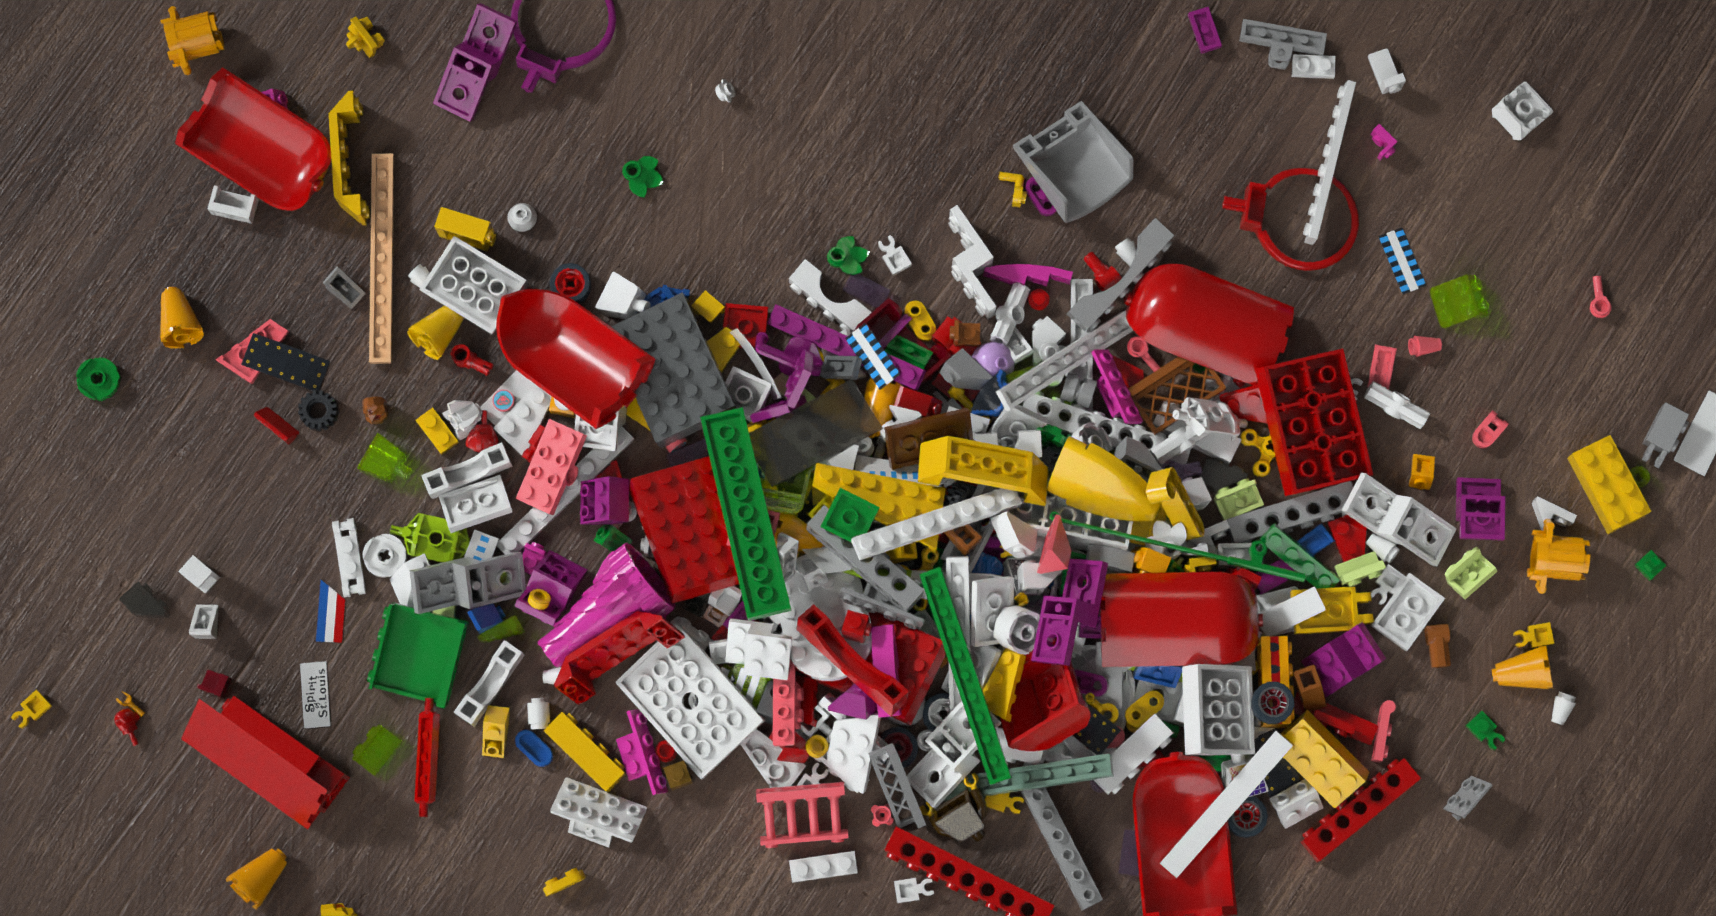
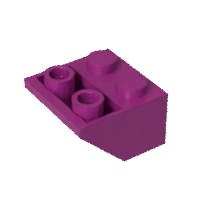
[580,476,629,525]

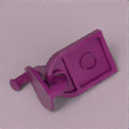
[755,332,823,408]

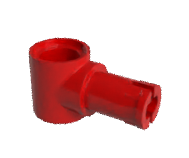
[1084,252,1122,292]
[451,344,493,376]

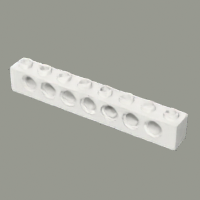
[1022,392,1191,474]

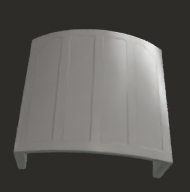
[1013,101,1133,223]

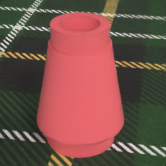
[1408,336,1442,357]

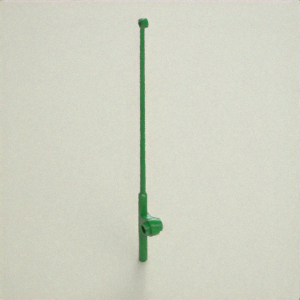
[1049,511,1306,582]

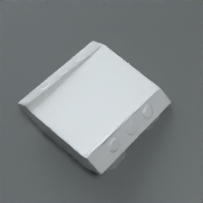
[1492,82,1553,140]

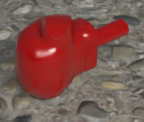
[114,708,139,746]

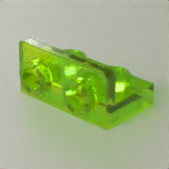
[352,724,402,776]

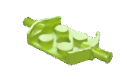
[390,513,470,563]

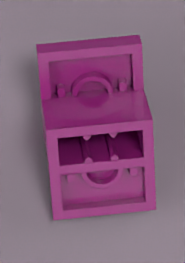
[1456,477,1505,541]
[515,550,588,626]
[1301,622,1386,698]

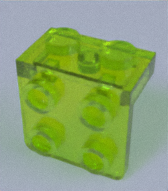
[1430,274,1489,328]

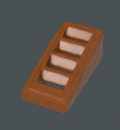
[944,524,982,556]

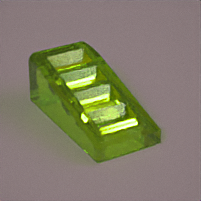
[478,615,525,643]

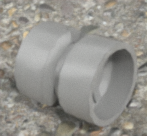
[1060,372,1097,408]

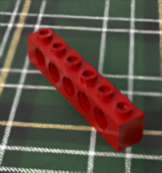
[1301,758,1421,862]

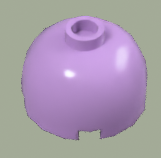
[972,342,1015,380]

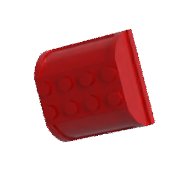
[1000,637,1090,751]

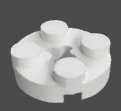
[363,534,407,578]

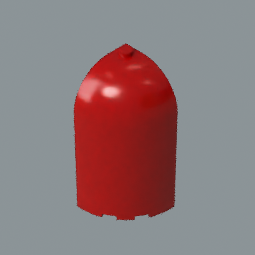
[175,67,331,211]
[1124,264,1294,386]
[496,289,656,429]
[1100,572,1263,667]
[1133,752,1237,916]

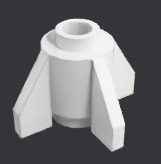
[442,400,482,441]

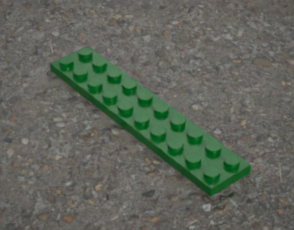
[700,407,791,621]

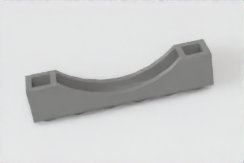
[1067,218,1174,331]

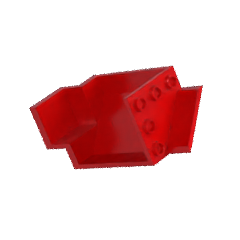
[181,696,350,830]

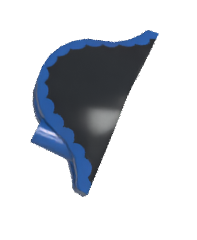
[970,369,1008,417]

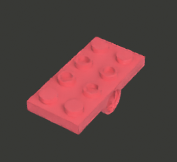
[516,419,587,515]

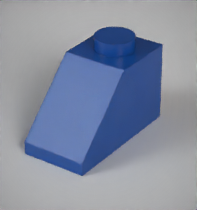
[467,603,506,637]

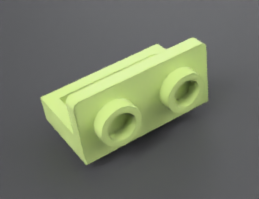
[1214,478,1264,521]
[1445,546,1497,599]
[1335,551,1386,587]

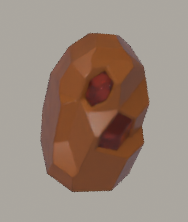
[362,396,388,425]

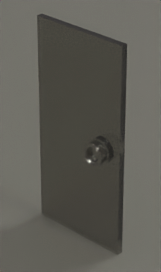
[749,379,882,487]

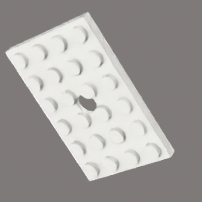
[615,623,765,779]

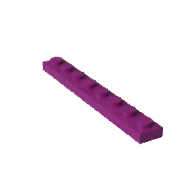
[767,304,926,391]

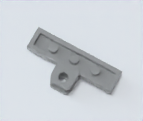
[1239,19,1327,70]

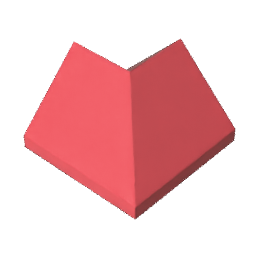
[1037,514,1072,574]

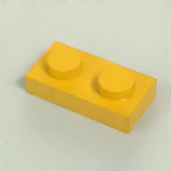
[416,407,459,455]

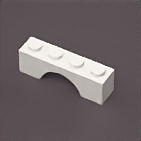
[789,259,871,333]
[421,442,513,499]
[454,640,525,727]

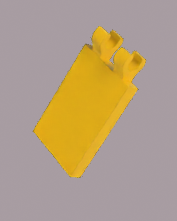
[1290,587,1374,634]

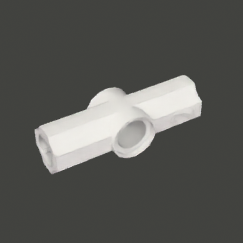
[990,283,1030,346]
[1364,381,1430,429]
[1150,426,1213,466]

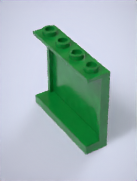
[367,602,469,708]

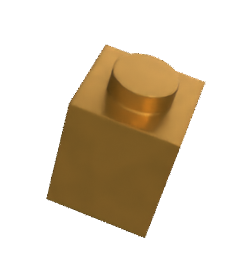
[663,760,693,791]

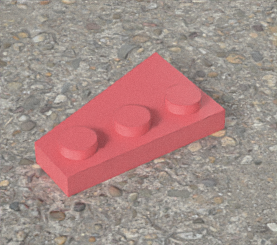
[216,319,289,384]

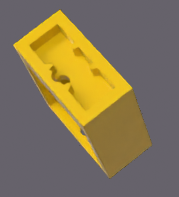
[434,207,496,252]

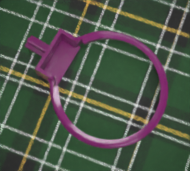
[511,0,616,93]

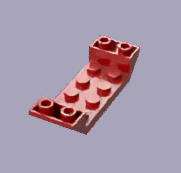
[554,611,685,705]

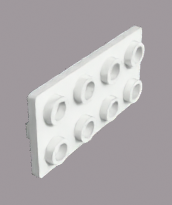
[550,778,647,848]

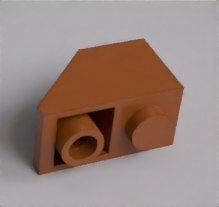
[1292,665,1327,712]

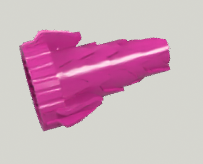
[538,543,675,668]

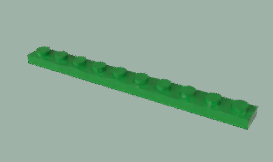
[919,567,1012,785]

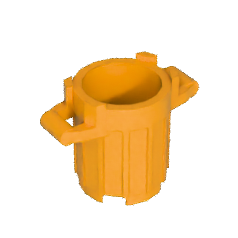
[160,6,225,75]
[1527,518,1590,594]

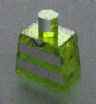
[721,663,771,710]

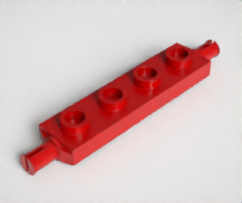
[414,698,440,817]

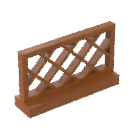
[1128,357,1226,435]

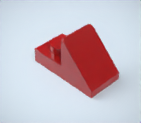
[769,731,810,763]

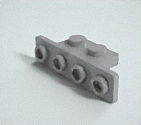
[839,582,925,629]

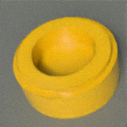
[528,589,551,610]
[805,735,829,758]

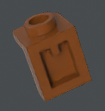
[950,320,980,346]

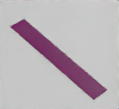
[879,314,912,348]

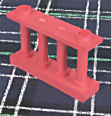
[756,782,848,848]

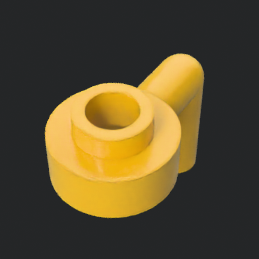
[999,172,1027,208]
[1085,693,1119,724]

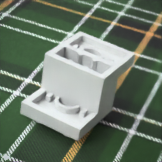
[575,406,627,451]
[725,619,792,680]

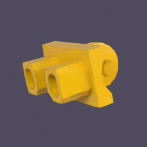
[346,16,384,58]

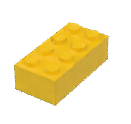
[1567,435,1651,534]
[1281,710,1369,808]

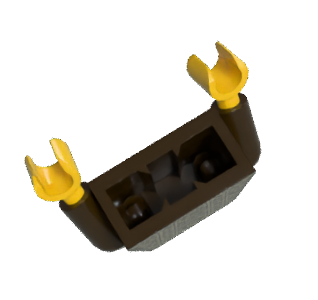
[920,773,987,842]

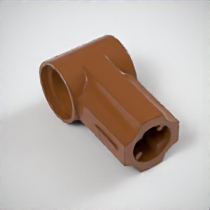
[1425,624,1451,668]

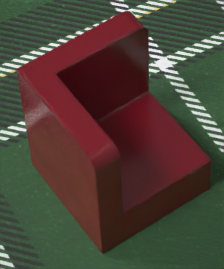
[196,670,232,699]

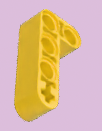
[1146,467,1205,541]

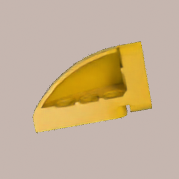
[1047,436,1162,522]

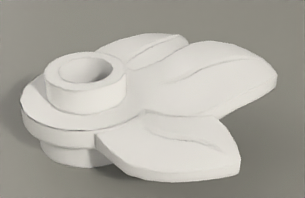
[1144,520,1187,559]

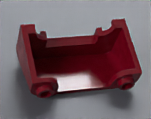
[853,298,951,391]

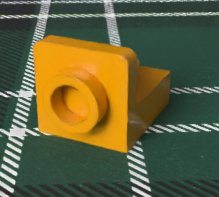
[1409,454,1435,490]

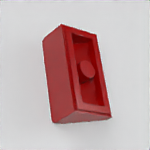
[254,407,299,445]

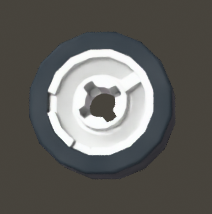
[923,693,950,732]

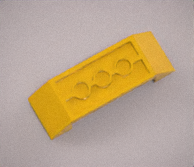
[328,91,370,225]
[917,436,1048,506]

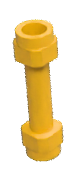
[948,386,992,425]

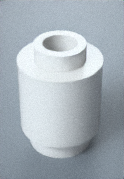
[527,698,550,730]

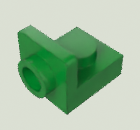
[594,524,633,552]

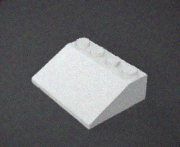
[419,236,529,334]
[1182,664,1255,755]

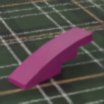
[983,264,1073,286]
[871,624,902,718]

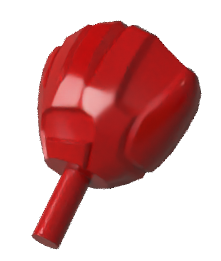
[466,410,499,453]

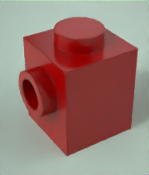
[842,610,873,644]

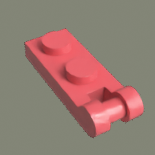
[1371,700,1396,763]

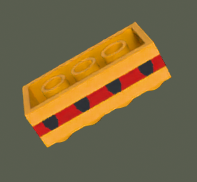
[1257,636,1294,728]

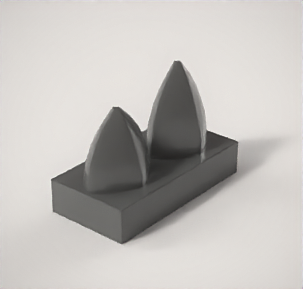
[820,355,866,380]

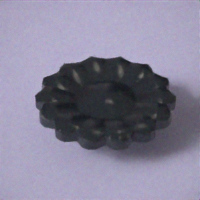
[1040,445,1062,472]

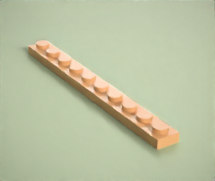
[369,153,394,364]

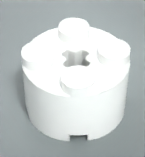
[993,606,1040,655]

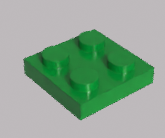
[820,488,880,543]

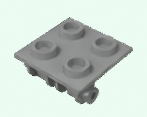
[1443,776,1493,821]

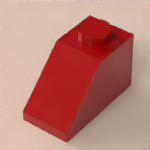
[894,386,943,418]

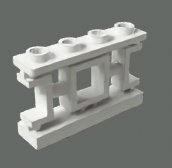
[795,693,889,793]

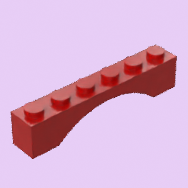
[796,604,909,716]

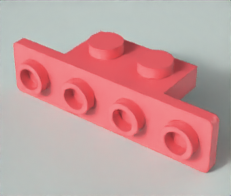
[773,659,804,746]

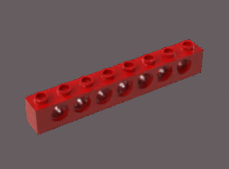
[884,826,1055,916]

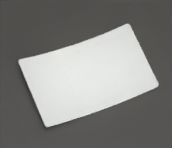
[802,541,872,573]

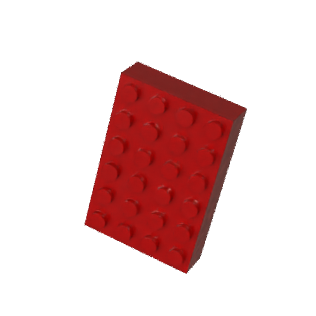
[1255,348,1373,496]
[629,456,739,604]
[796,612,946,726]

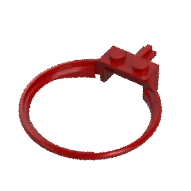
[1222,168,1359,271]

